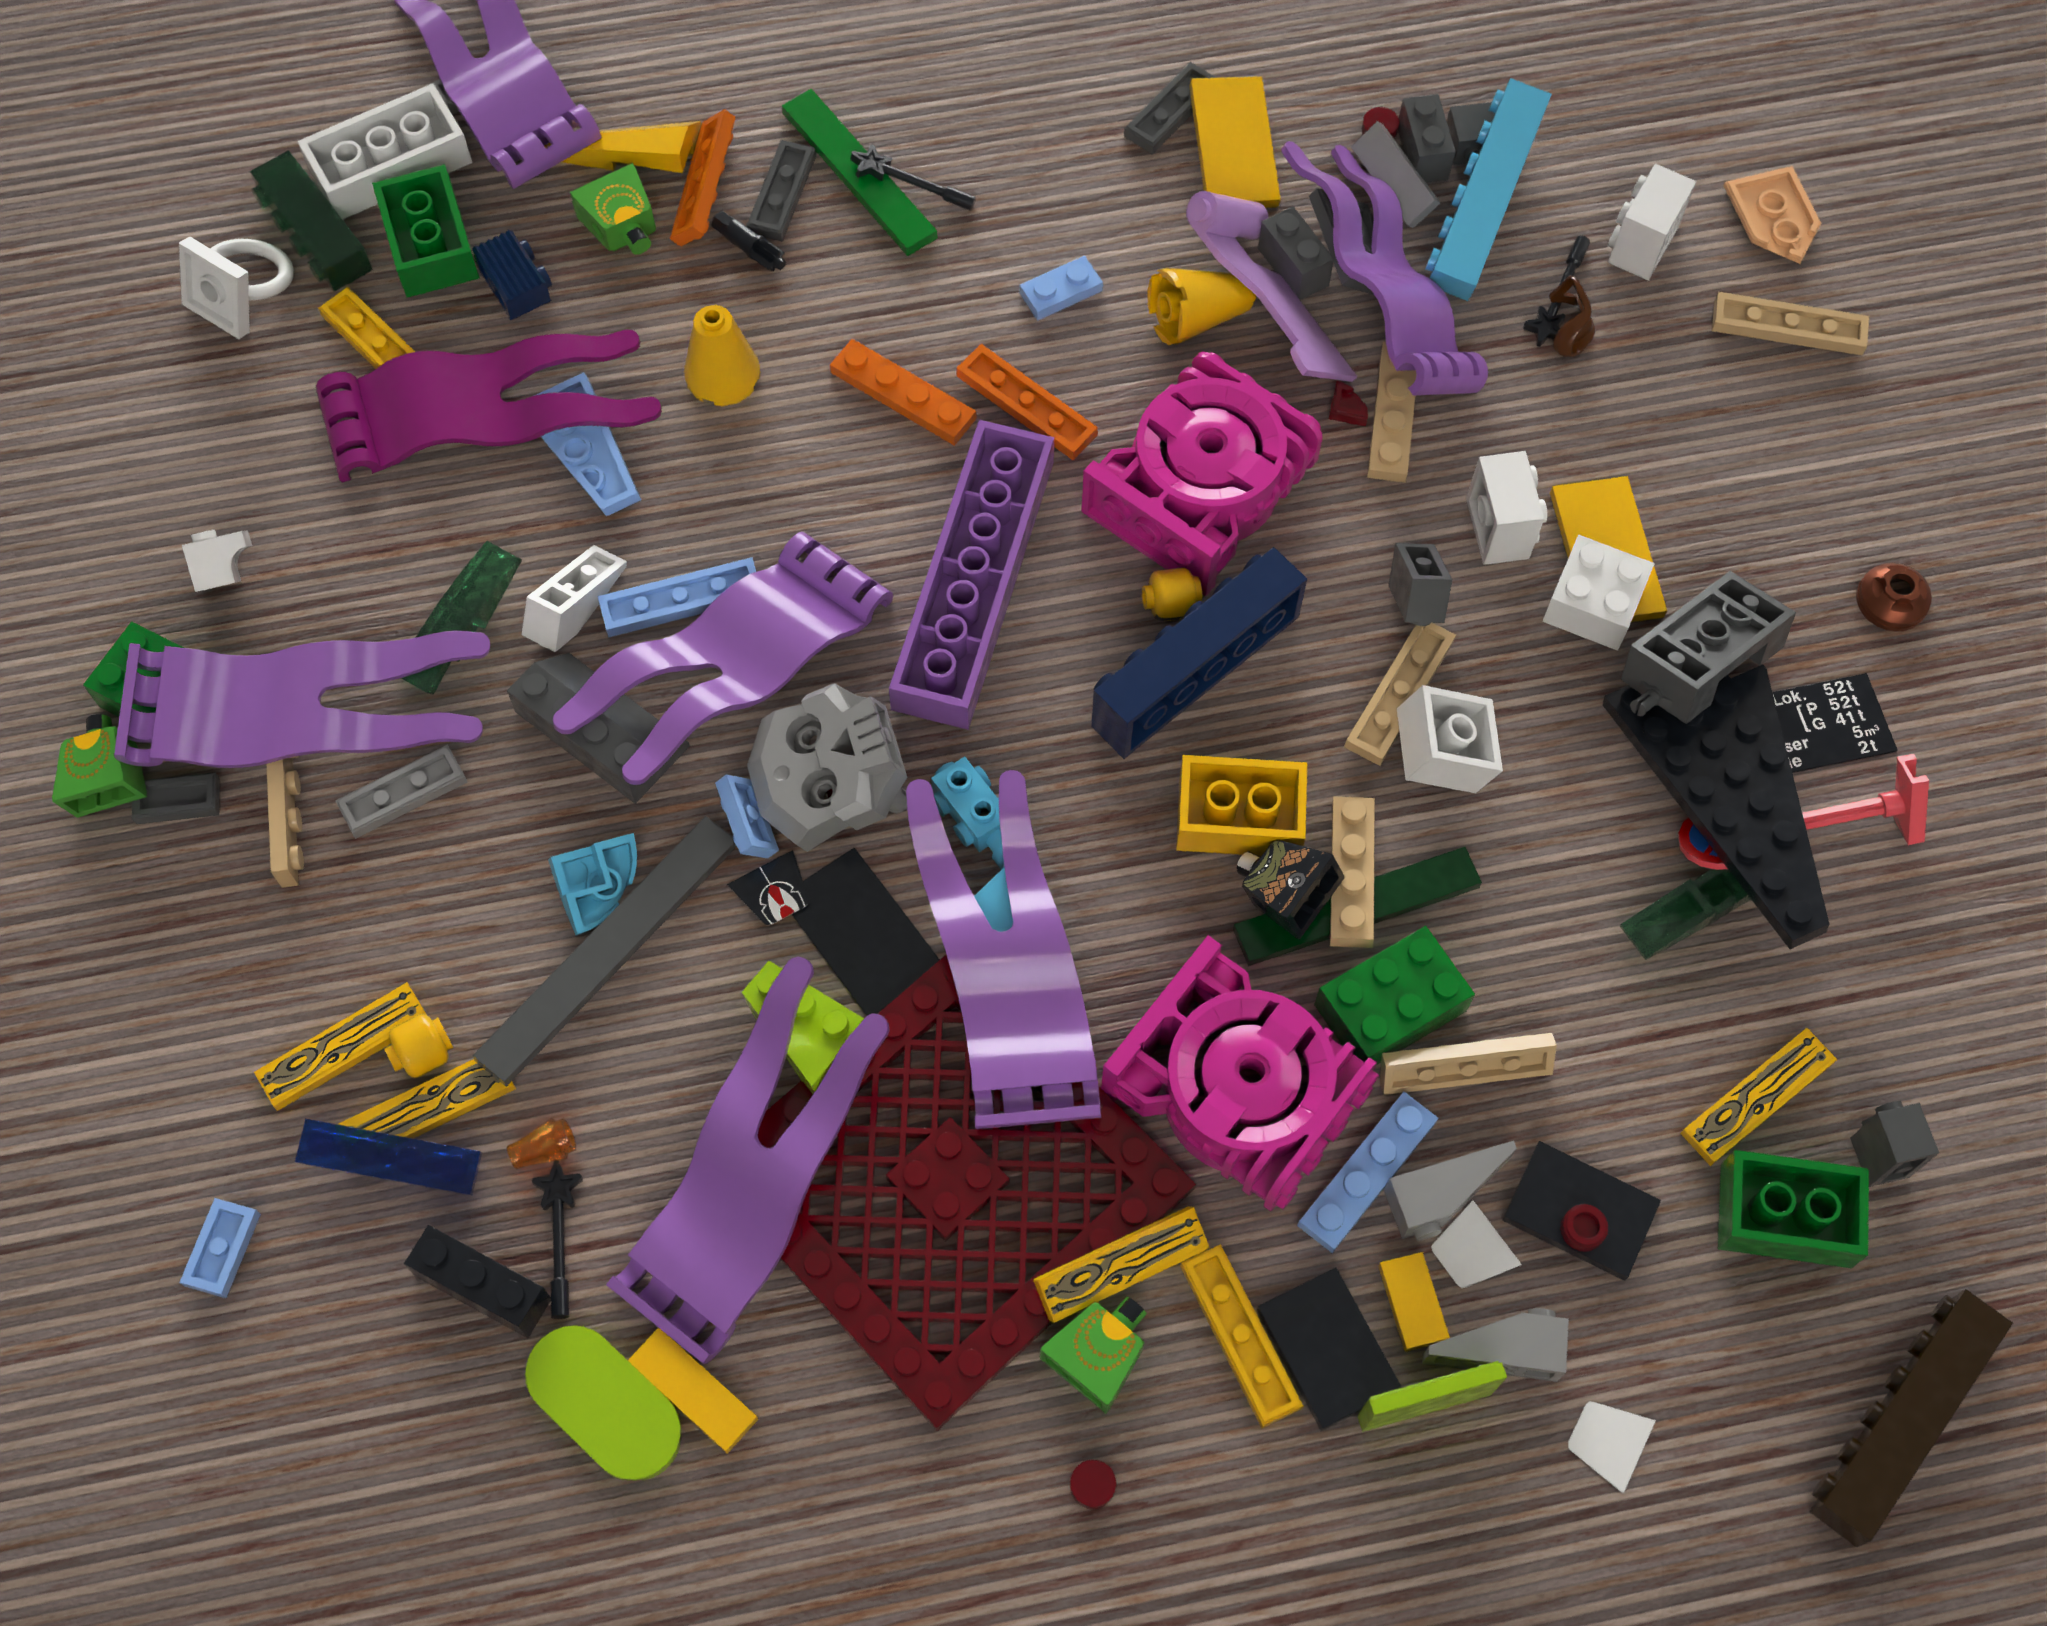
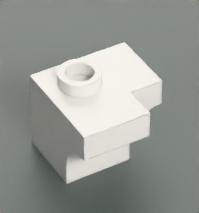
[182,530,252,592]

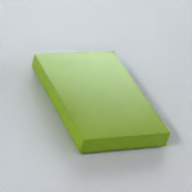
[1357,1361,1507,1432]

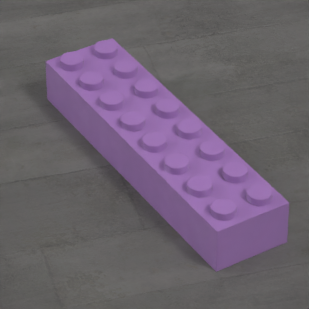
[889,420,1054,730]

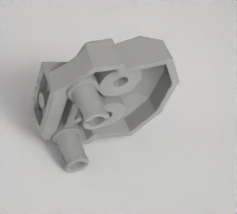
[747,683,908,852]

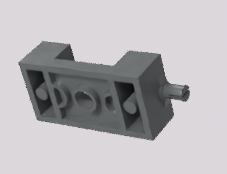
[1621,571,1796,724]

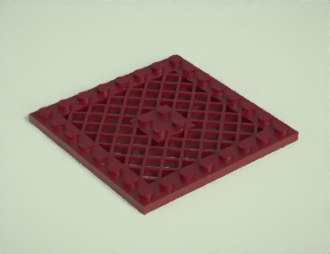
[757,955,1196,1431]

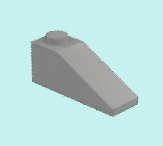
[1384,1140,1517,1241]
[1422,1308,1569,1382]

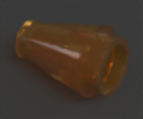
[507,1118,577,1170]

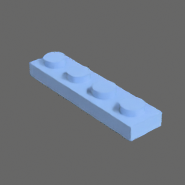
[597,557,756,638]
[1297,1092,1439,1253]

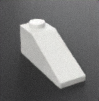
[522,545,627,652]

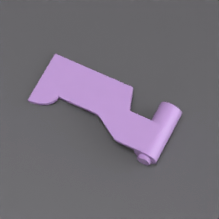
[1186,191,1357,382]

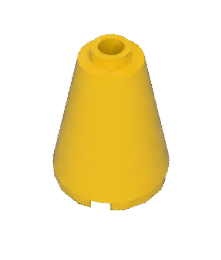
[1147,268,1256,345]
[684,305,761,406]

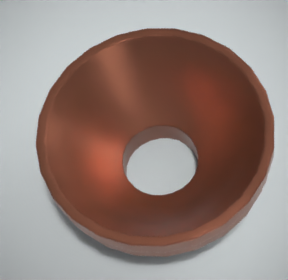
[1856,563,1932,632]

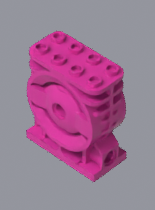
[1081,351,1323,596]
[1101,935,1379,1212]

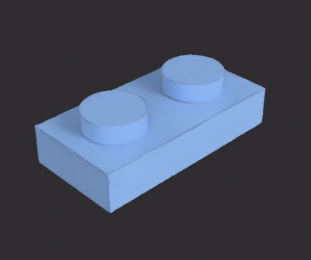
[1020,255,1103,321]
[715,774,779,859]
[179,1198,261,1298]

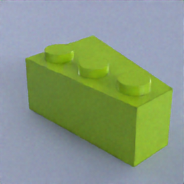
[742,961,864,1094]

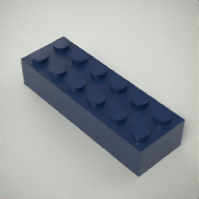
[1091,547,1307,759]

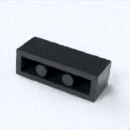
[404,1225,551,1338]

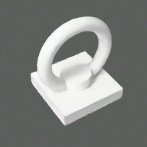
[179,237,294,339]

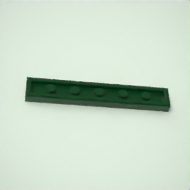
[1233,847,1482,967]

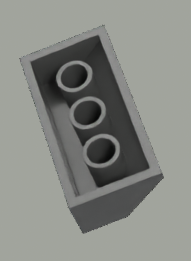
[507,653,690,804]

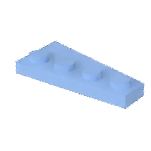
[534,372,641,517]

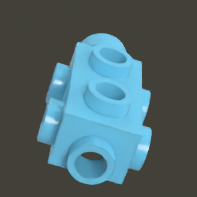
[931,756,1004,870]

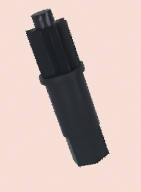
[711,210,786,272]

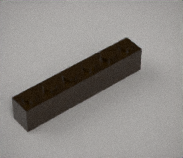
[1809,1289,2013,1547]

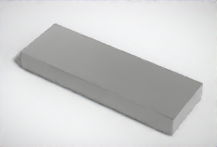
[1351,121,1440,229]
[335,744,468,839]

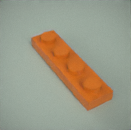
[670,109,736,247]
[830,339,976,446]
[956,344,1098,460]

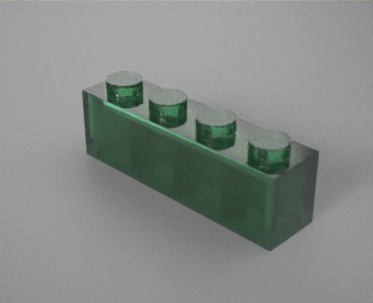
[250,150,373,292]

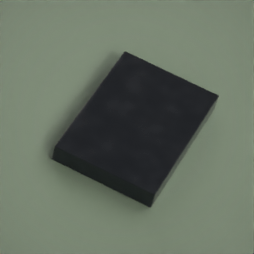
[1502,1141,1661,1281]
[1256,1268,1402,1431]

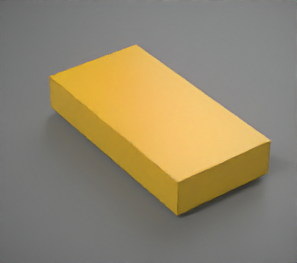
[1378,1252,1450,1352]

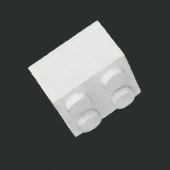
[1608,164,1697,281]
[1466,451,1547,565]
[1542,534,1655,651]
[1397,685,1503,793]

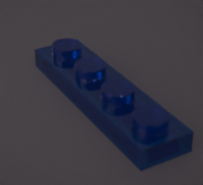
[295,1118,482,1196]

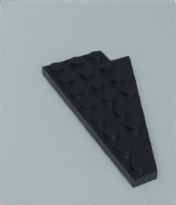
[1603,664,1830,949]

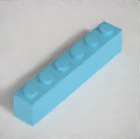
[1425,78,1552,301]

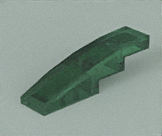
[402,541,522,695]
[1620,869,1751,960]

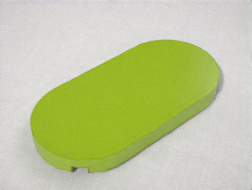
[525,1326,681,1481]

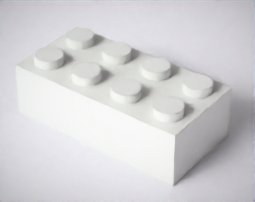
[297,83,472,221]

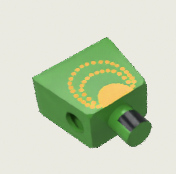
[570,163,656,254]
[52,714,147,818]
[1040,1296,1146,1414]

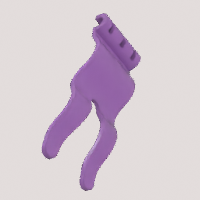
[394,0,602,189]
[1281,141,1488,395]
[553,532,893,785]
[114,631,490,768]
[906,770,1101,1129]
[606,957,889,1364]

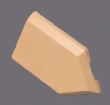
[1723,166,1821,264]

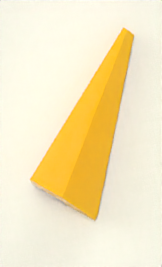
[544,121,702,173]

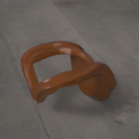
[1549,276,1595,357]

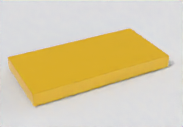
[1189,76,1281,208]
[1550,476,1667,622]

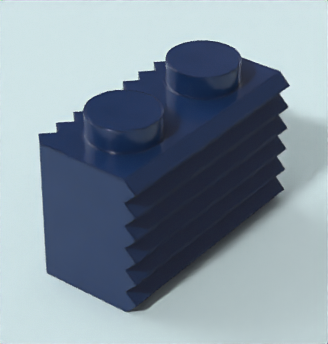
[472,230,552,320]

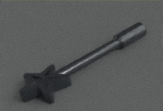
[850,145,976,211]
[1523,236,1590,347]
[532,1160,583,1319]

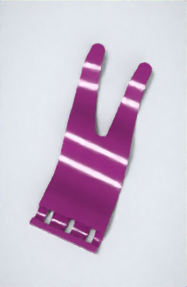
[315,329,662,483]

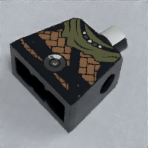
[1237,840,1345,940]

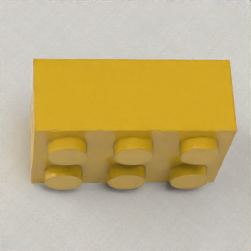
[1176,755,1307,856]

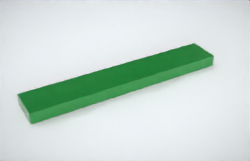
[782,88,938,257]

